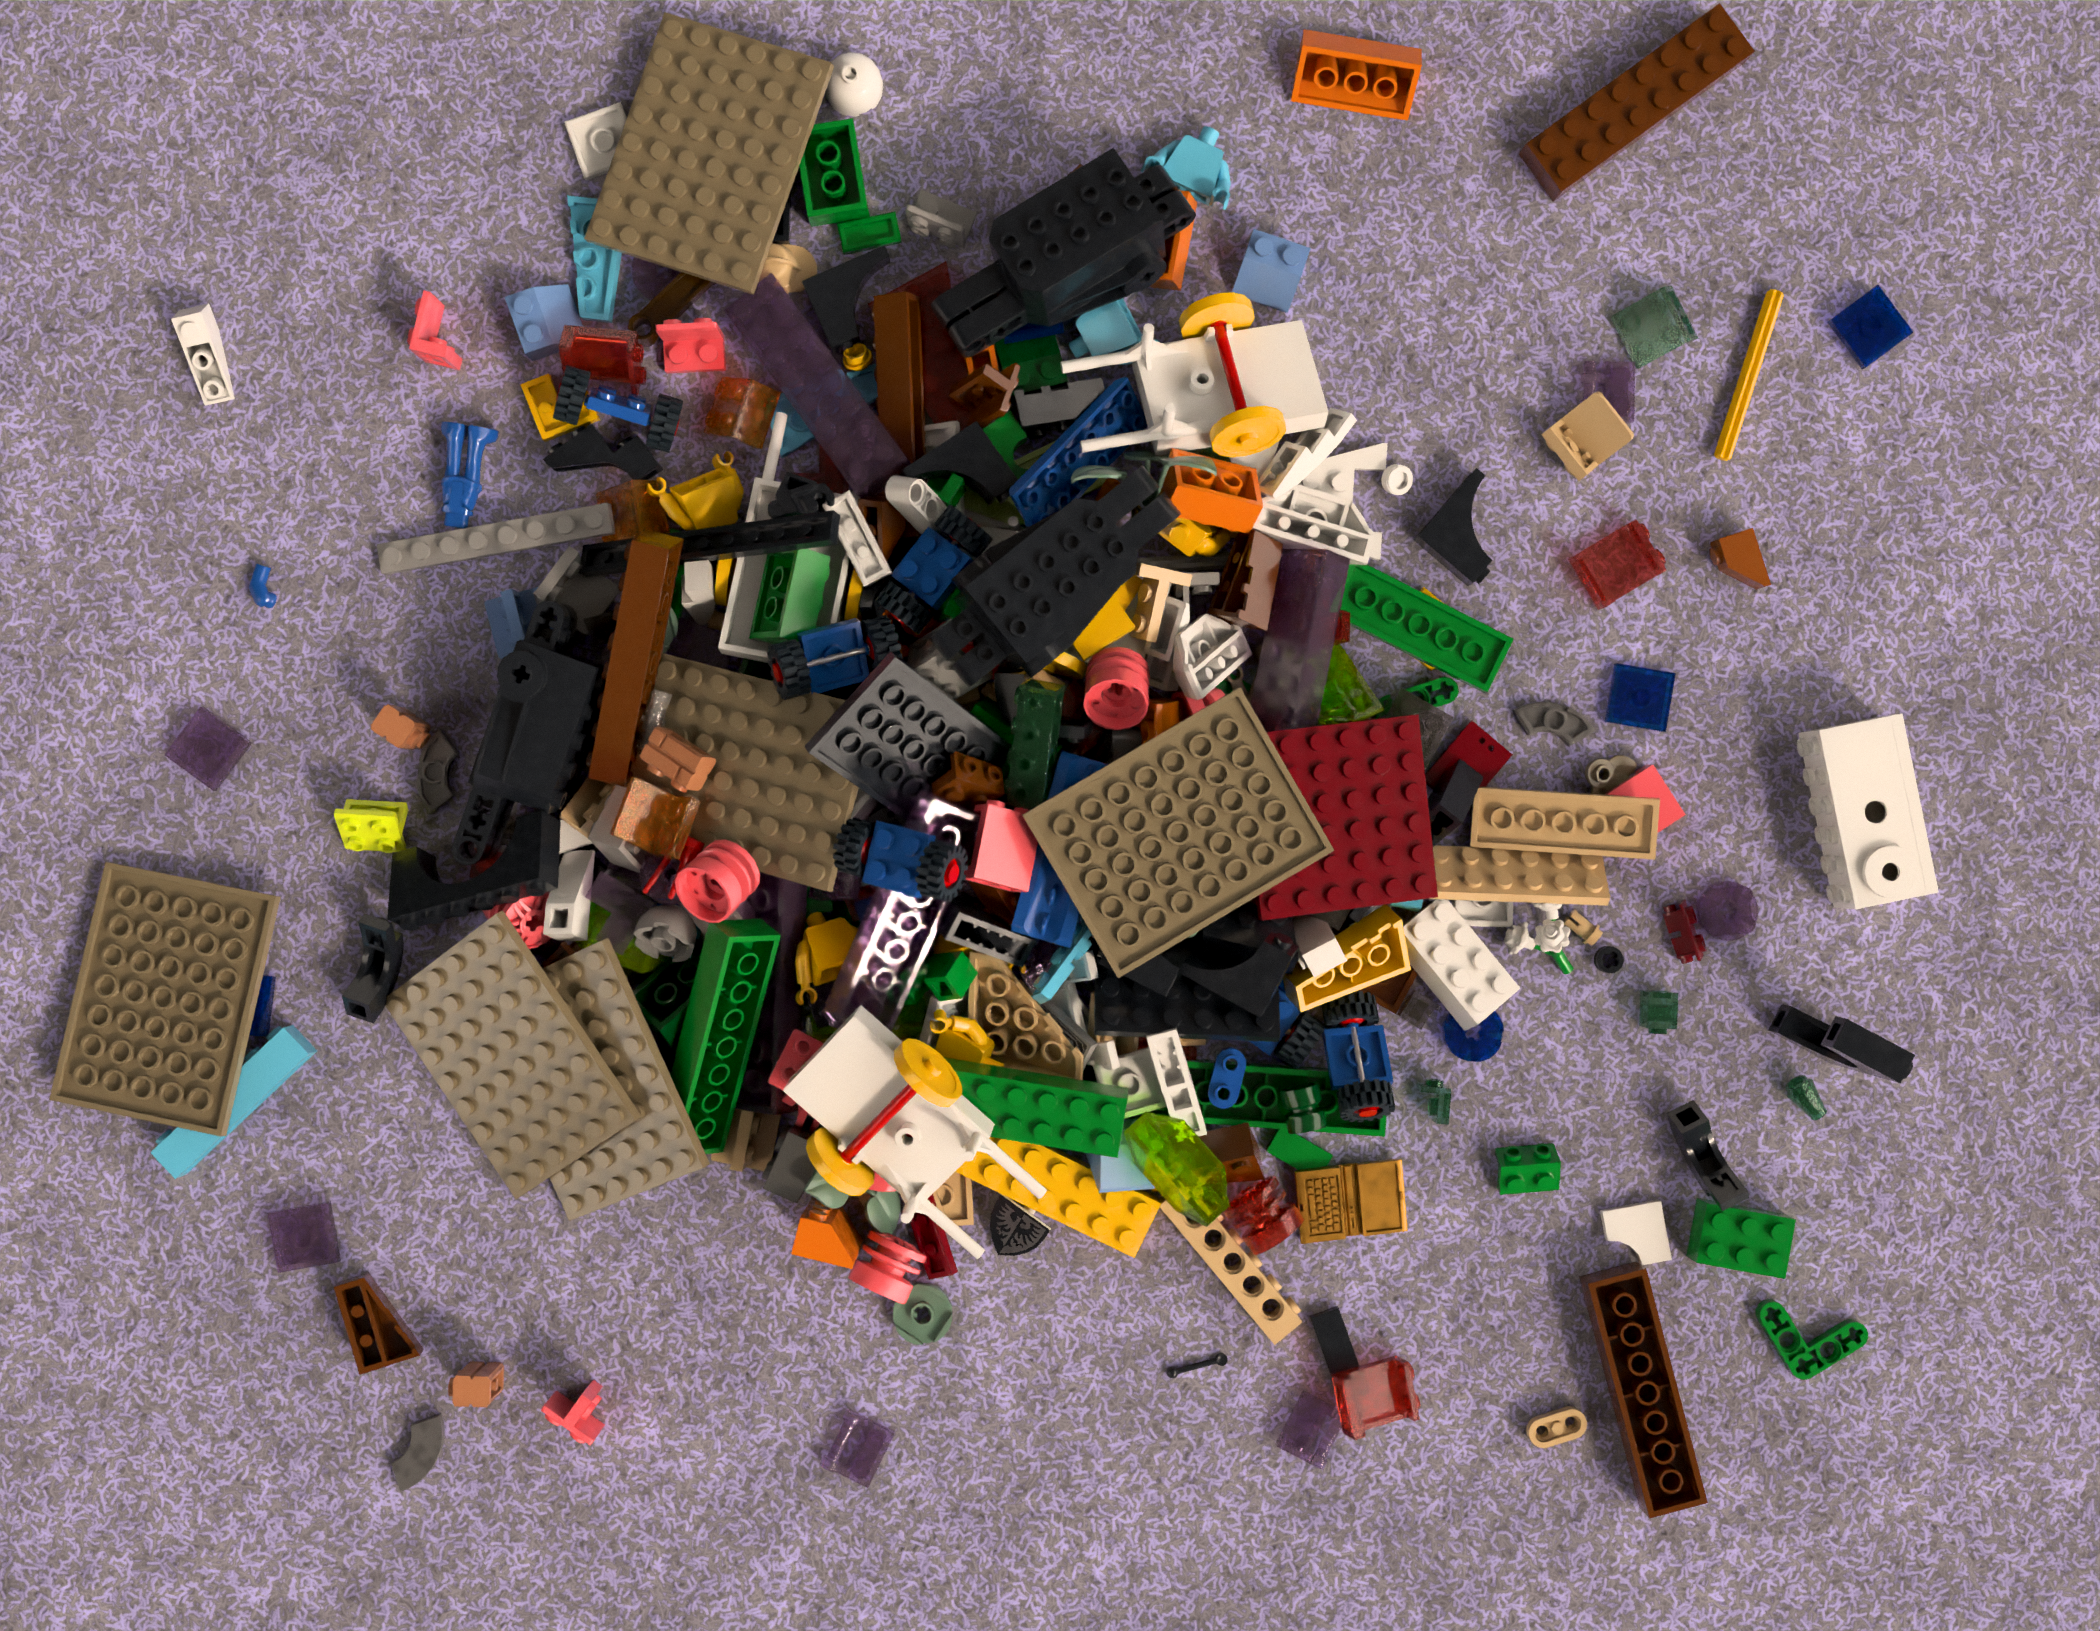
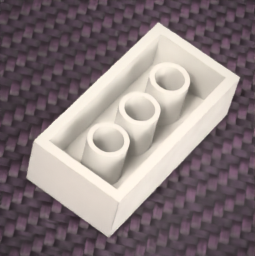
[1403,899,1520,1031]

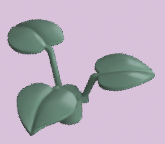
[1071,450,1217,518]
[804,1169,901,1234]

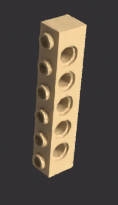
[1159,1185,1302,1345]

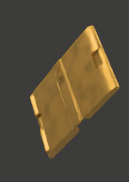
[1294,1159,1408,1244]

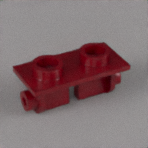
[1662,899,1707,964]

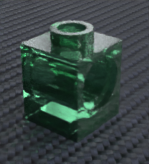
[1639,990,1678,1034]

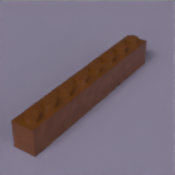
[872,291,928,540]

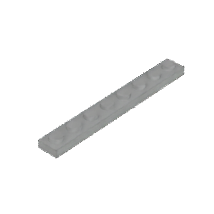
[377,503,616,575]

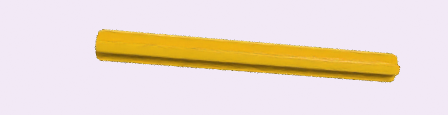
[1714,289,1784,461]

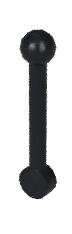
[1167,1353,1228,1378]

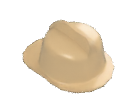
[757,243,817,293]

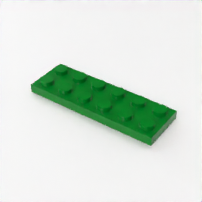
[1325,564,1514,693]

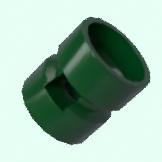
[1279,1082,1327,1134]

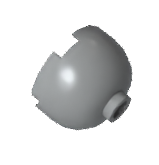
[633,904,697,962]

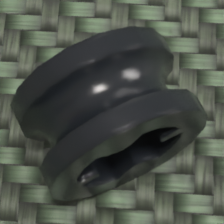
[1594,946,1624,973]

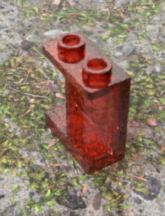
[558,325,647,395]
[1568,519,1667,610]
[1331,1355,1421,1440]

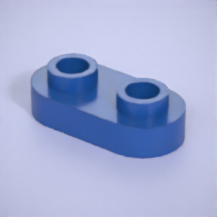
[1207,1047,1246,1109]

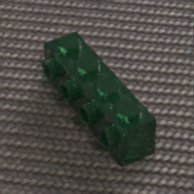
[1004,678,1065,810]

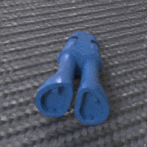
[441,422,499,529]

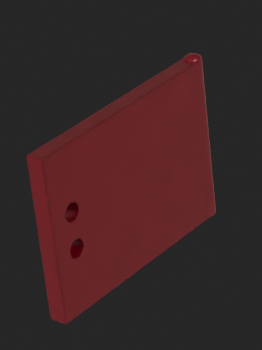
[1425,720,1513,790]

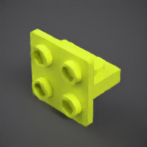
[334,799,409,853]

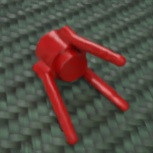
[642,834,705,899]

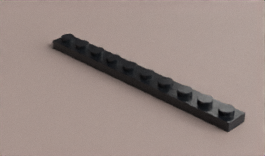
[579,510,840,577]

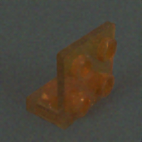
[704,377,781,449]
[596,480,669,542]
[610,777,701,860]

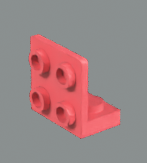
[407,290,463,370]
[655,318,726,374]

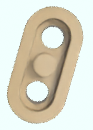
[1526,1406,1587,1448]

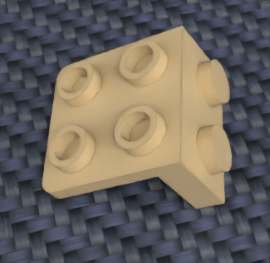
[1541,391,1634,481]

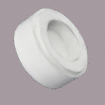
[1381,464,1413,495]

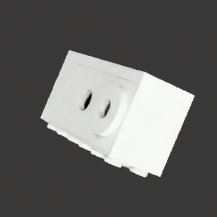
[1797,714,1939,909]

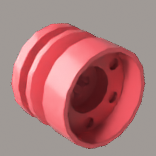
[1083,647,1150,730]
[675,839,760,923]
[482,891,551,949]
[848,1230,927,1304]

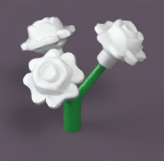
[1504,903,1573,974]

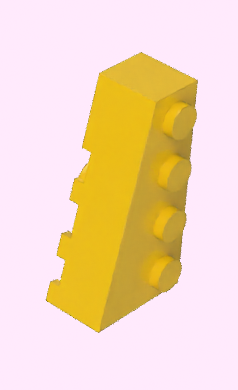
[1283,904,1411,1012]

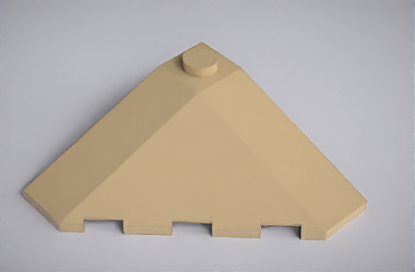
[968,950,1084,1080]

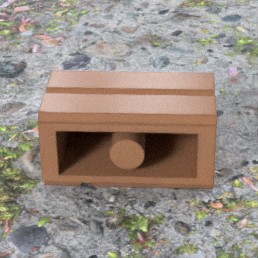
[370,704,431,750]
[640,726,716,792]
[448,1361,504,1407]

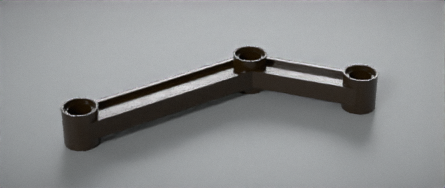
[628,272,717,347]

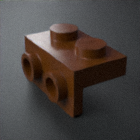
[932,751,1005,809]

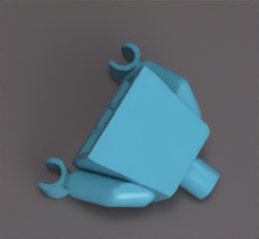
[1141,126,1231,210]
[1069,298,1160,365]

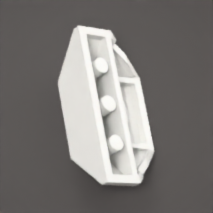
[1252,484,1376,565]
[1173,614,1252,700]

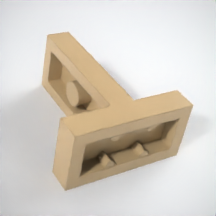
[1130,563,1192,643]

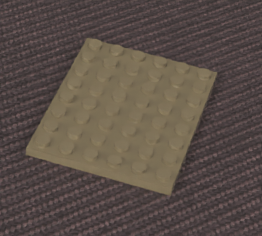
[584,12,834,295]
[628,653,859,892]
[1022,687,1334,978]
[49,862,281,1136]
[386,911,641,1199]
[542,938,710,1221]

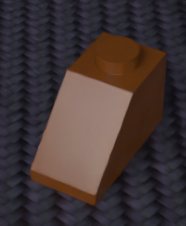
[1709,528,1771,590]

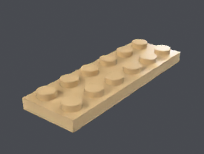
[1470,787,1660,860]
[1429,845,1610,906]

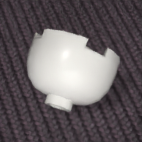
[825,52,883,117]

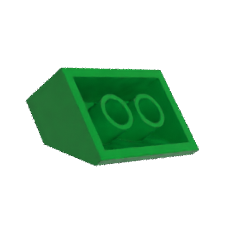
[749,549,831,644]

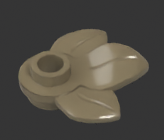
[1585,755,1637,794]

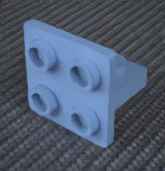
[484,587,554,659]

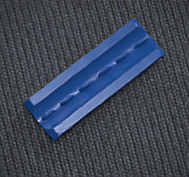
[1009,377,1148,527]
[1011,751,1108,948]

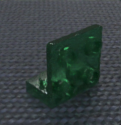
[1611,285,1699,369]

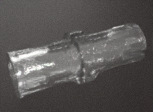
[635,689,672,750]

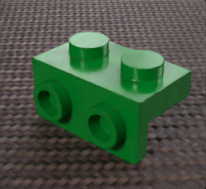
[1495,1143,1561,1195]

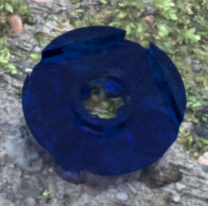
[1442,1011,1504,1062]

